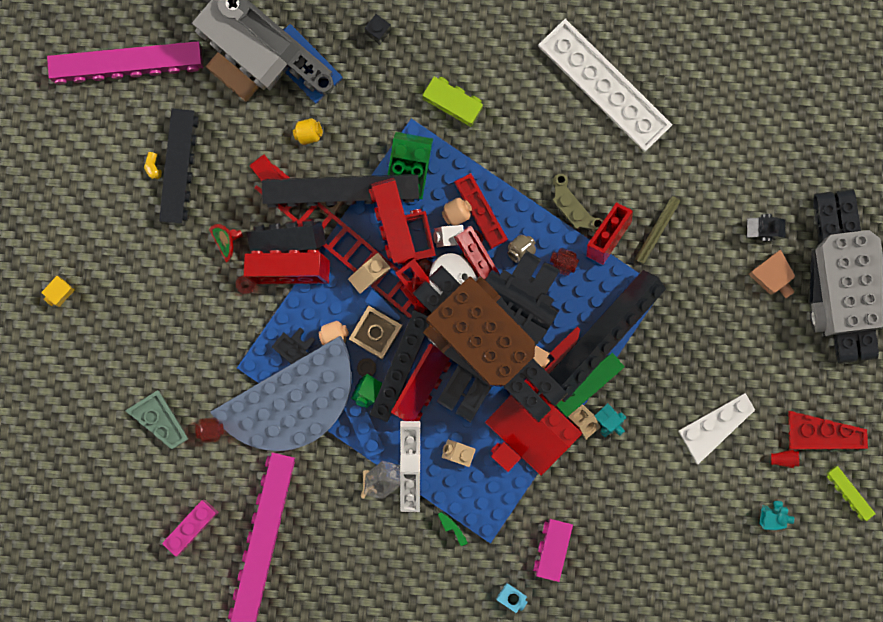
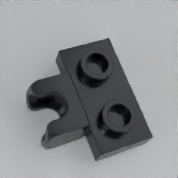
[272,327,315,364]

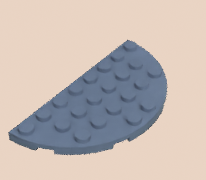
[211,336,352,451]

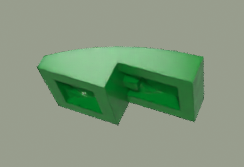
[438,512,468,546]

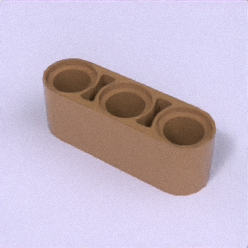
[205,52,259,102]

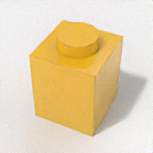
[41,276,75,307]

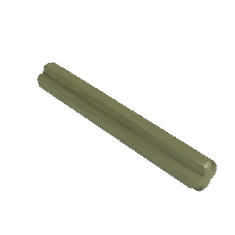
[635,196,680,264]

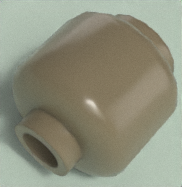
[507,235,536,263]

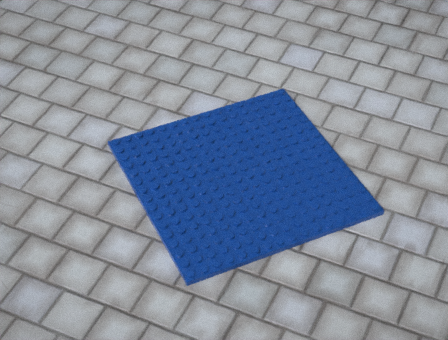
[237,118,654,543]

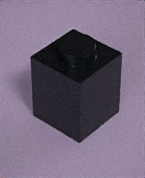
[364,14,391,45]

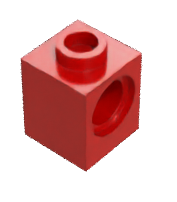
[490,442,521,472]

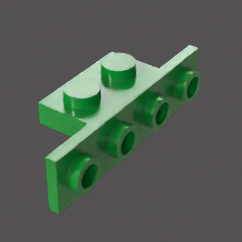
[556,352,625,417]

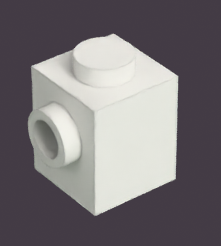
[433,225,463,247]

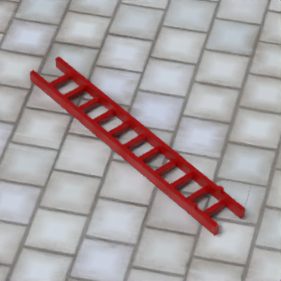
[254,165,412,319]

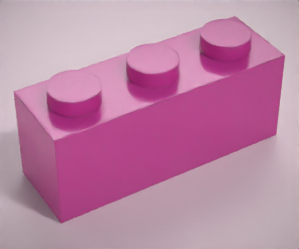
[162,500,219,557]
[533,519,573,582]

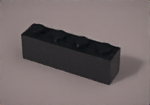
[246,219,326,253]

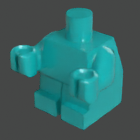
[595,403,626,438]
[759,501,794,530]

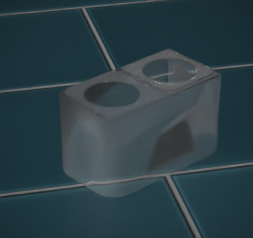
[364,461,400,499]

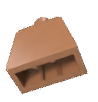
[749,250,795,298]

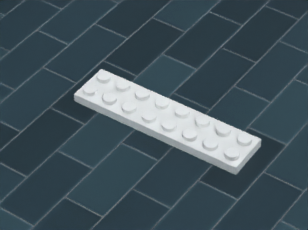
[538,19,672,152]

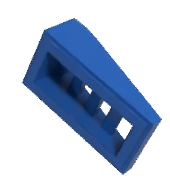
[365,289,401,322]

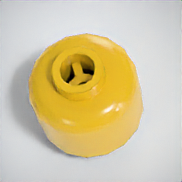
[293,118,323,145]

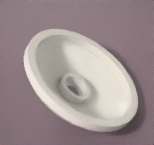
[430,253,478,295]

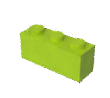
[422,76,483,127]

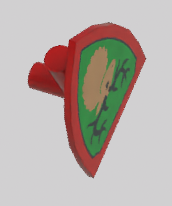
[209,224,243,263]

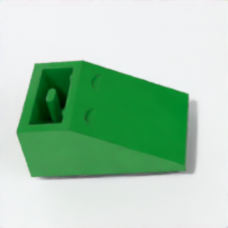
[388,132,433,199]

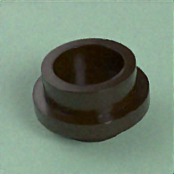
[357,358,376,377]

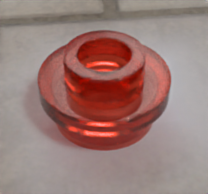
[236,275,255,294]

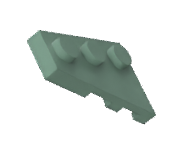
[125,390,189,449]

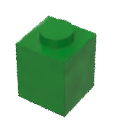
[351,374,383,408]

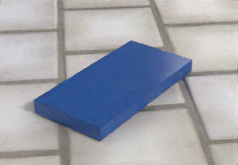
[284,24,343,104]

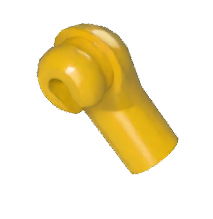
[144,152,162,179]

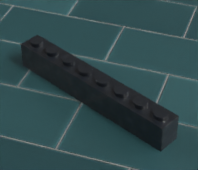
[262,174,419,207]
[549,270,666,402]

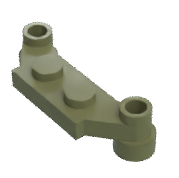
[552,174,603,234]

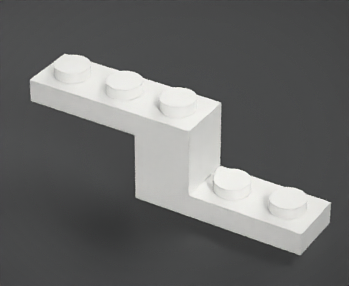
[400,421,420,512]

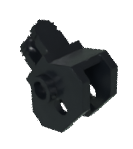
[746,214,786,242]

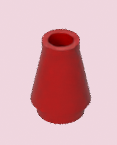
[771,449,799,469]

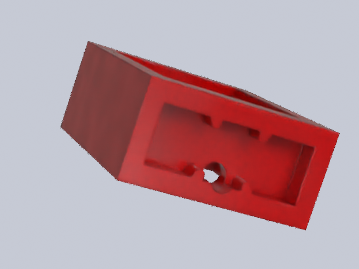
[398,209,436,266]

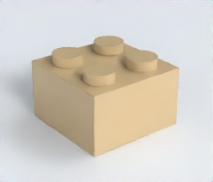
[349,306,402,360]

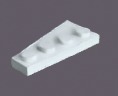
[678,393,755,464]

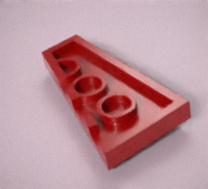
[788,411,868,449]

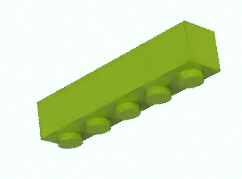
[826,466,876,521]

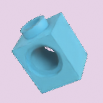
[496,583,528,613]

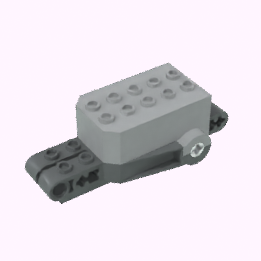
[192,0,334,95]

